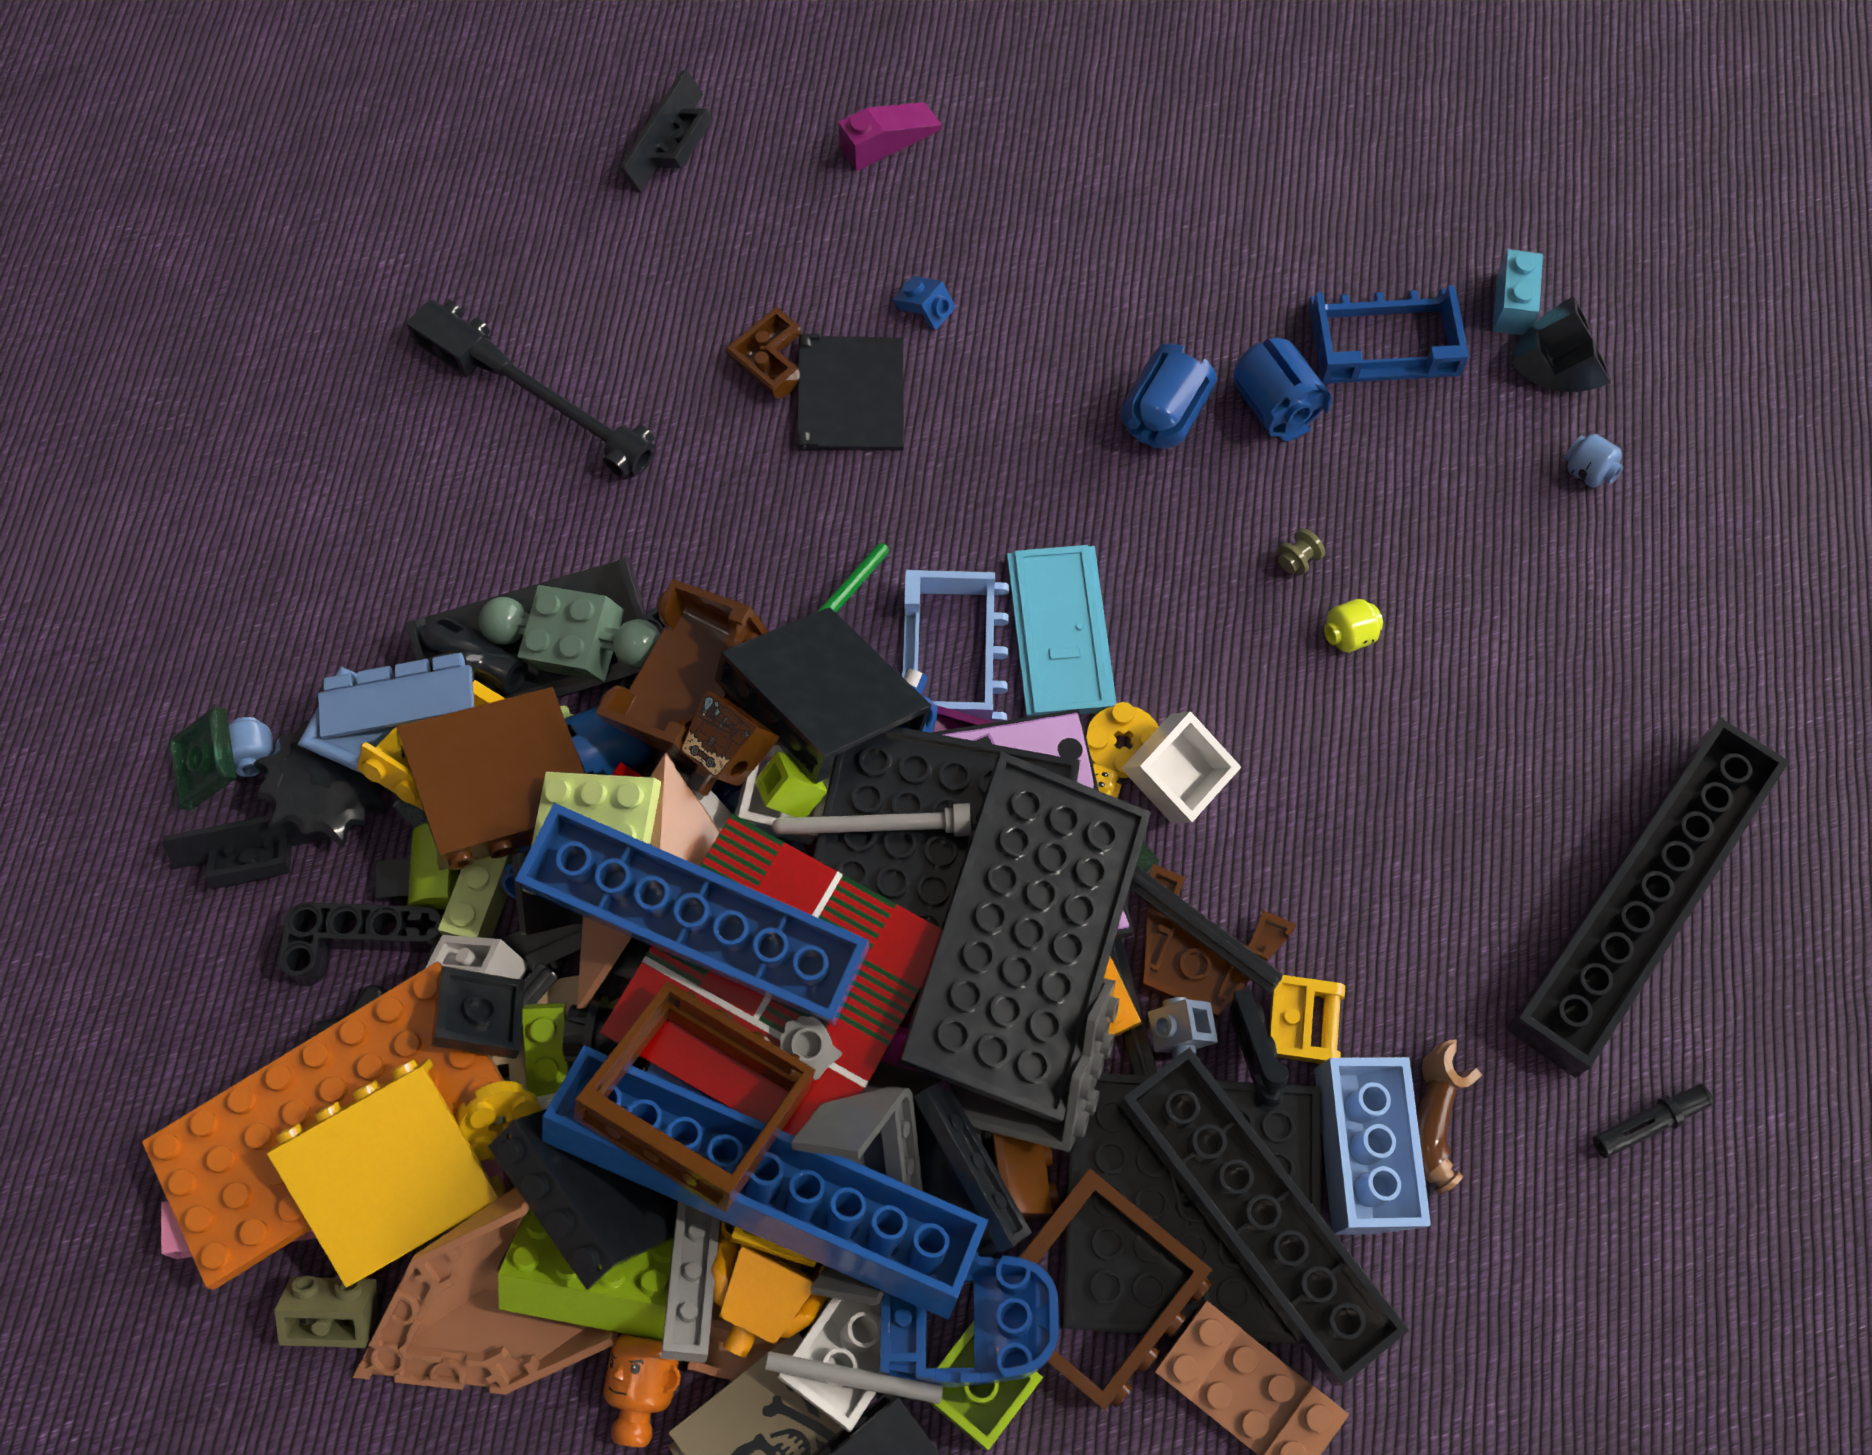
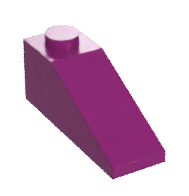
[838,102,942,171]

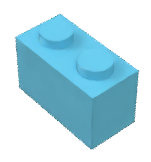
[1493,249,1543,335]

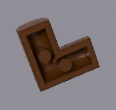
[725,306,801,399]

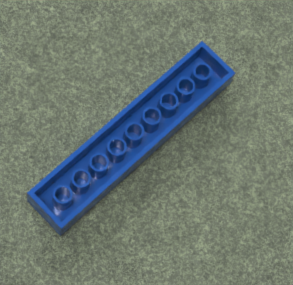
[542,1045,988,1319]

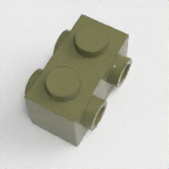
[274,1276,380,1348]

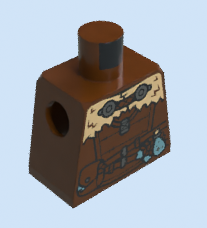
[681,690,780,796]

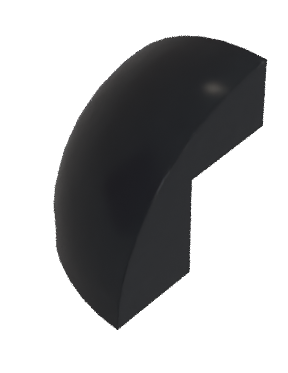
[1511,296,1611,392]

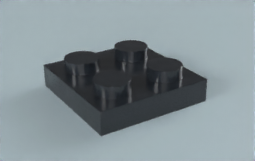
[431,966,525,1059]

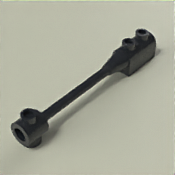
[406,300,656,478]

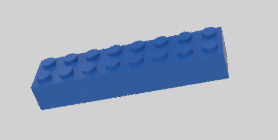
[515,803,870,1027]

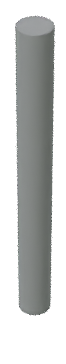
[764,1351,943,1404]

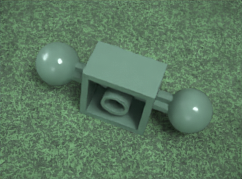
[478,585,661,682]

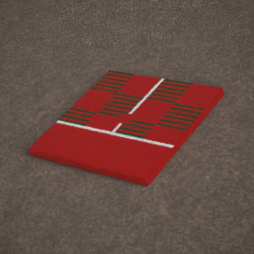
[599,813,941,1136]

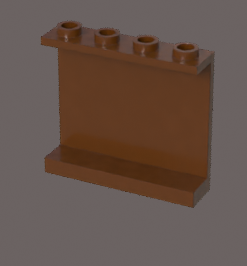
[397,687,585,871]

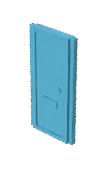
[1007,545,1117,717]

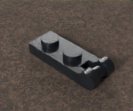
[1229,989,1289,1107]

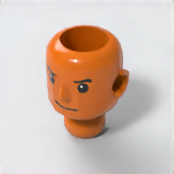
[604,1334,680,1447]

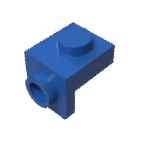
[893,276,955,329]

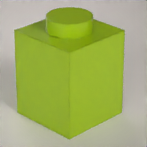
[755,751,827,818]

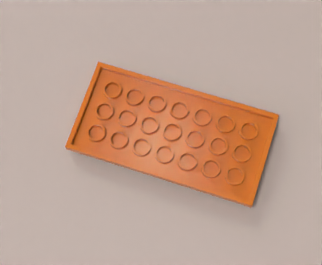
[142,961,504,1290]

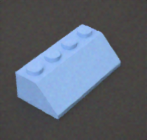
[1314,1057,1431,1235]

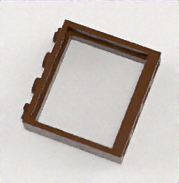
[574,981,816,1213]
[1019,1169,1212,1410]

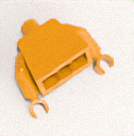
[711,1221,828,1358]

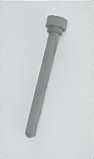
[772,803,971,837]

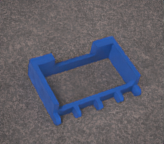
[1309,285,1469,384]

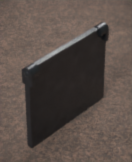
[796,334,904,451]

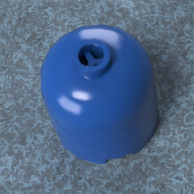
[565,705,653,775]

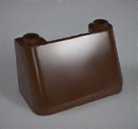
[596,579,768,768]

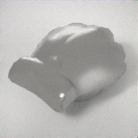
[780,1016,843,1080]

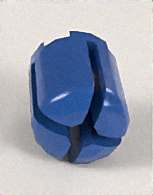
[1233,337,1332,442]
[1120,343,1217,449]

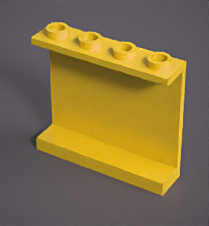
[267,1058,506,1288]

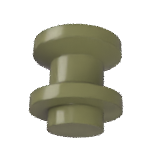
[1278,528,1325,575]

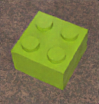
[928,1321,1043,1452]

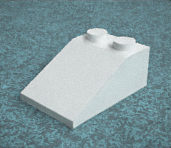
[777,1297,882,1432]

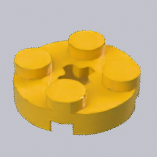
[1086,702,1159,780]
[455,1081,542,1162]

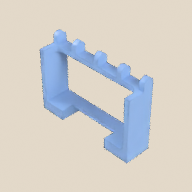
[902,570,1009,722]

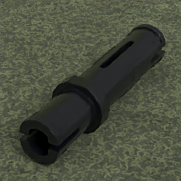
[1592,1083,1714,1158]

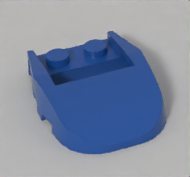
[880,1252,1059,1387]

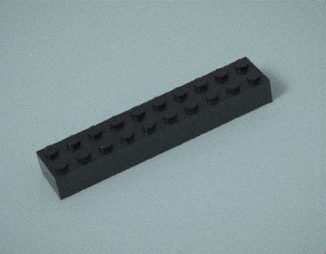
[1506,718,1790,1078]

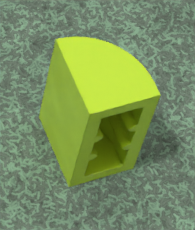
[407,823,458,910]

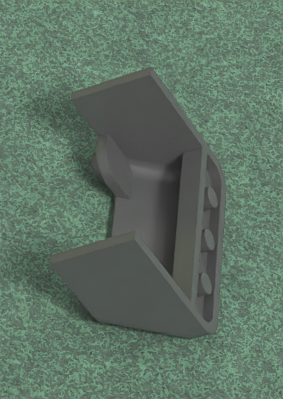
[791,1086,923,1306]

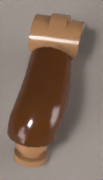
[1416,1040,1482,1195]

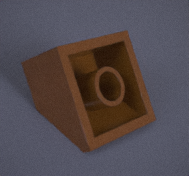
[990,1132,1059,1223]

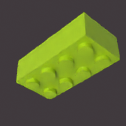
[498,1210,673,1341]

